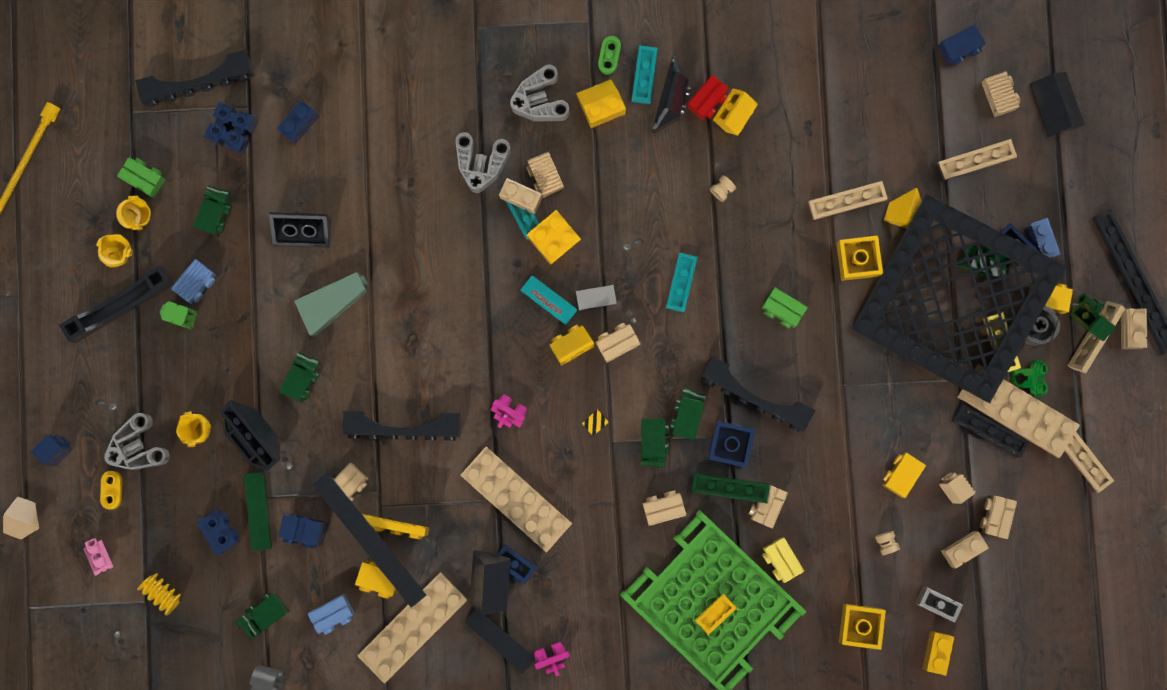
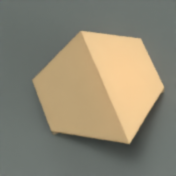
[3,496,39,539]

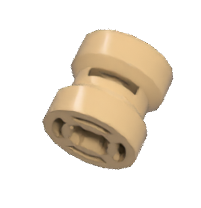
[709,175,736,202]
[875,530,900,555]

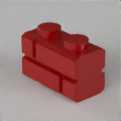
[687,75,729,121]

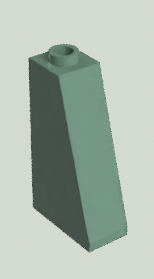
[294,272,368,337]

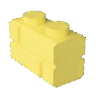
[762,537,804,583]

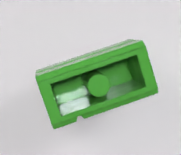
[117,157,166,199]
[762,287,808,329]
[160,301,197,329]

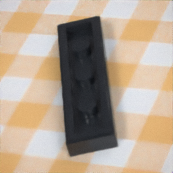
[952,404,1030,458]
[464,609,535,674]

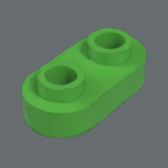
[598,36,621,75]

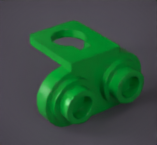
[1011,359,1048,398]

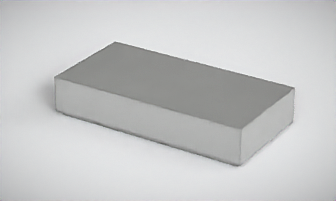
[576,285,617,311]

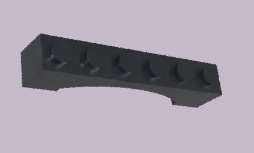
[135,50,255,107]
[59,266,174,343]
[701,356,816,433]
[343,411,461,441]

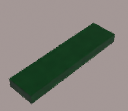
[244,472,272,551]
[691,473,771,504]

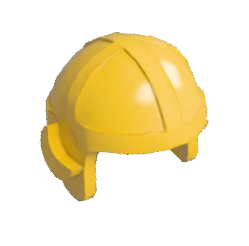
[116,196,151,231]
[96,234,133,268]
[176,411,211,447]

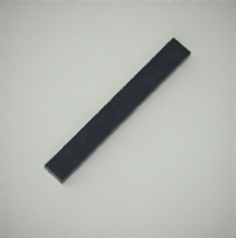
[1092,209,1167,355]
[312,472,427,608]

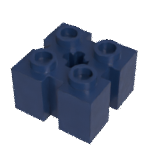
[204,102,258,155]
[278,513,328,549]

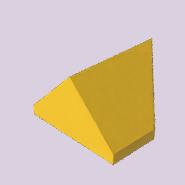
[883,188,922,229]

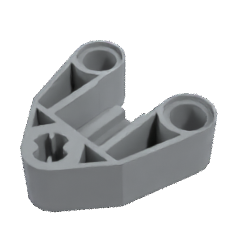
[510,65,570,121]
[456,132,511,193]
[104,413,170,470]

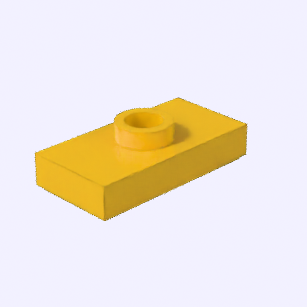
[695,593,737,635]

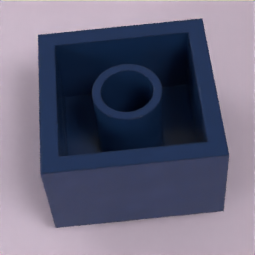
[708,421,755,468]

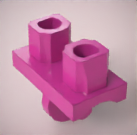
[491,394,527,429]
[534,641,570,677]

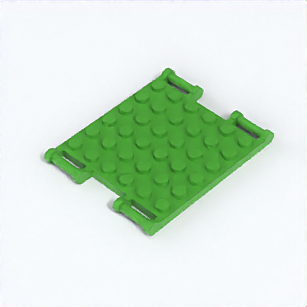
[620,510,806,690]

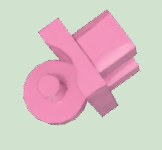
[84,538,114,576]

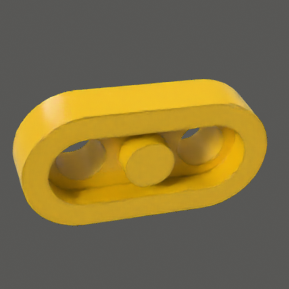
[100,471,122,509]

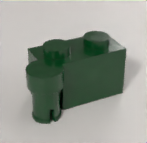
[193,185,233,237]
[957,244,1010,283]
[1070,294,1116,342]
[279,352,320,403]
[670,387,706,440]
[641,418,669,468]
[235,592,290,640]

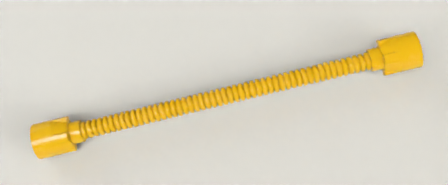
[0,102,61,214]

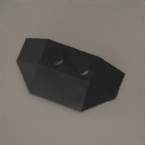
[652,56,691,133]
[219,400,280,471]

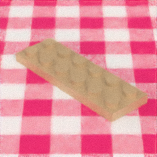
[957,364,1080,458]
[461,447,572,553]
[358,572,468,684]

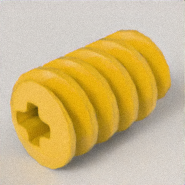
[137,573,181,616]

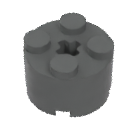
[1024,306,1060,346]
[249,665,285,690]

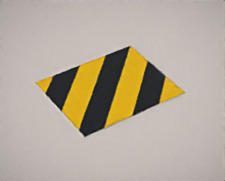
[582,409,608,436]

